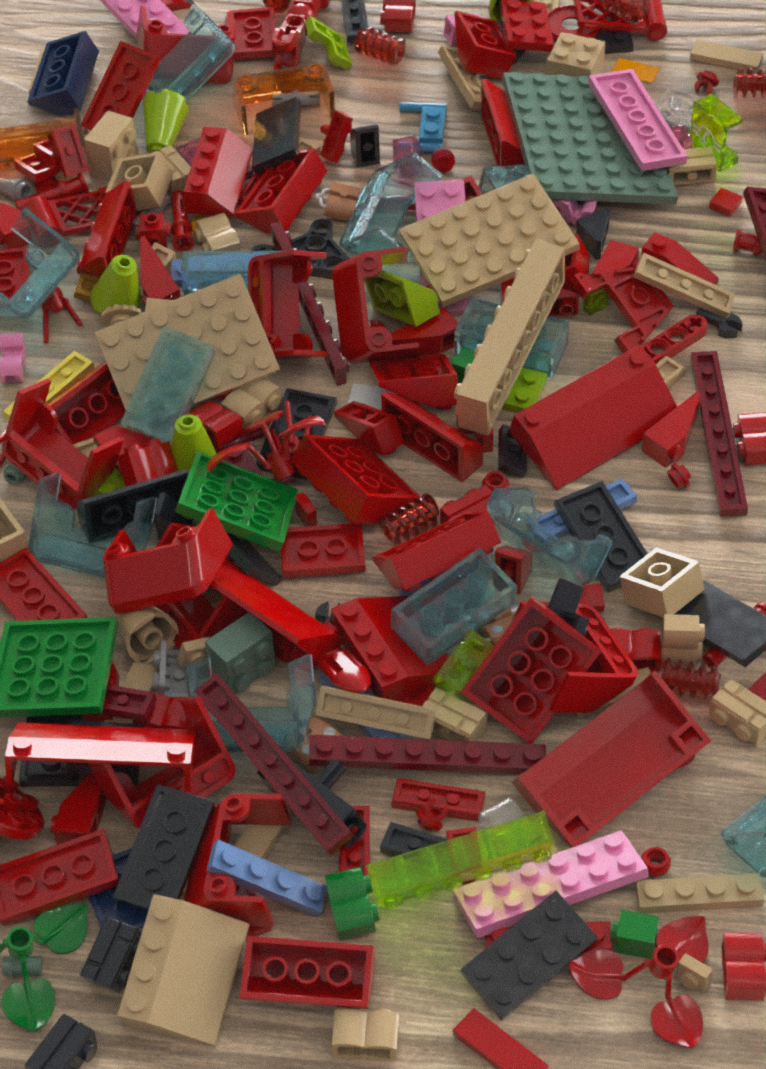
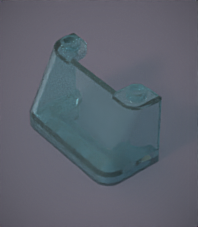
[487,487,614,585]

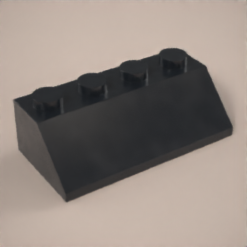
[76,469,188,543]

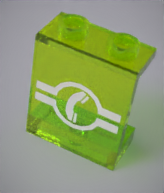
[689,93,743,173]

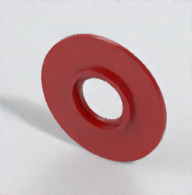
[547,5,600,41]

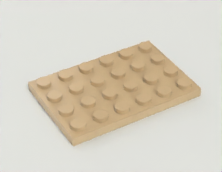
[399,173,580,307]
[94,273,280,425]

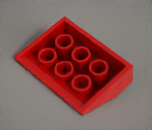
[290,434,423,525]
[460,595,602,744]
[331,596,461,702]

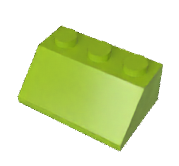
[364,270,440,327]

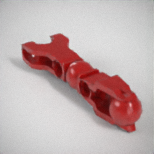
[272,0,330,81]

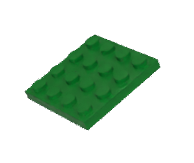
[175,451,298,552]
[0,617,119,718]

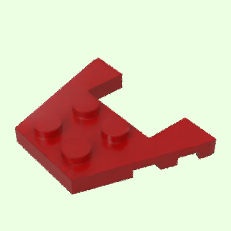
[571,267,674,353]

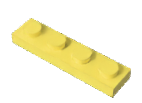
[3,351,94,421]

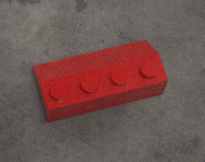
[481,79,527,178]
[183,126,253,218]
[235,148,328,234]
[77,180,137,278]
[48,360,127,445]
[381,392,483,483]
[372,512,501,592]
[239,936,376,1009]

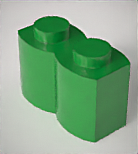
[325,867,380,940]

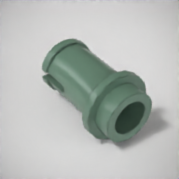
[3,462,24,484]
[2,955,42,979]

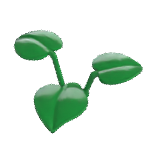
[0,904,88,1031]

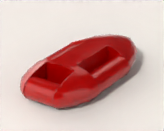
[316,647,371,693]

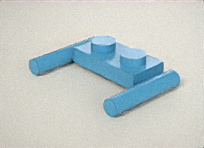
[394,102,447,153]

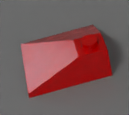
[368,354,458,410]

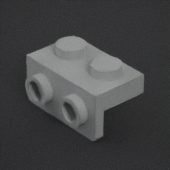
[152,640,194,698]

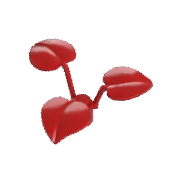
[207,410,326,481]
[569,916,709,1048]

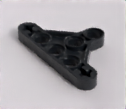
[250,218,364,279]

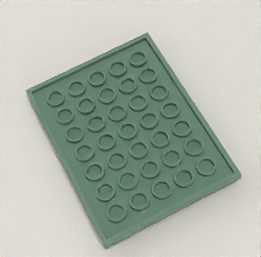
[502,72,678,205]

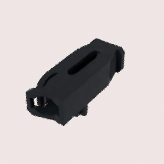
[257,759,367,848]

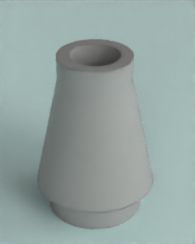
[0,178,32,201]

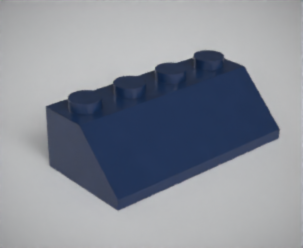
[27,31,99,116]

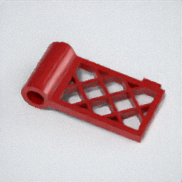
[573,0,667,41]
[25,186,108,246]

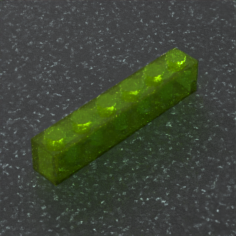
[366,811,557,909]

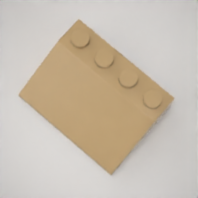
[117,894,249,1047]

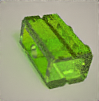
[432,629,494,696]

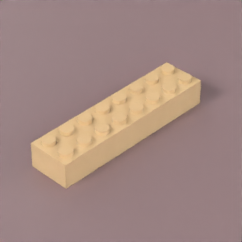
[454,240,565,436]

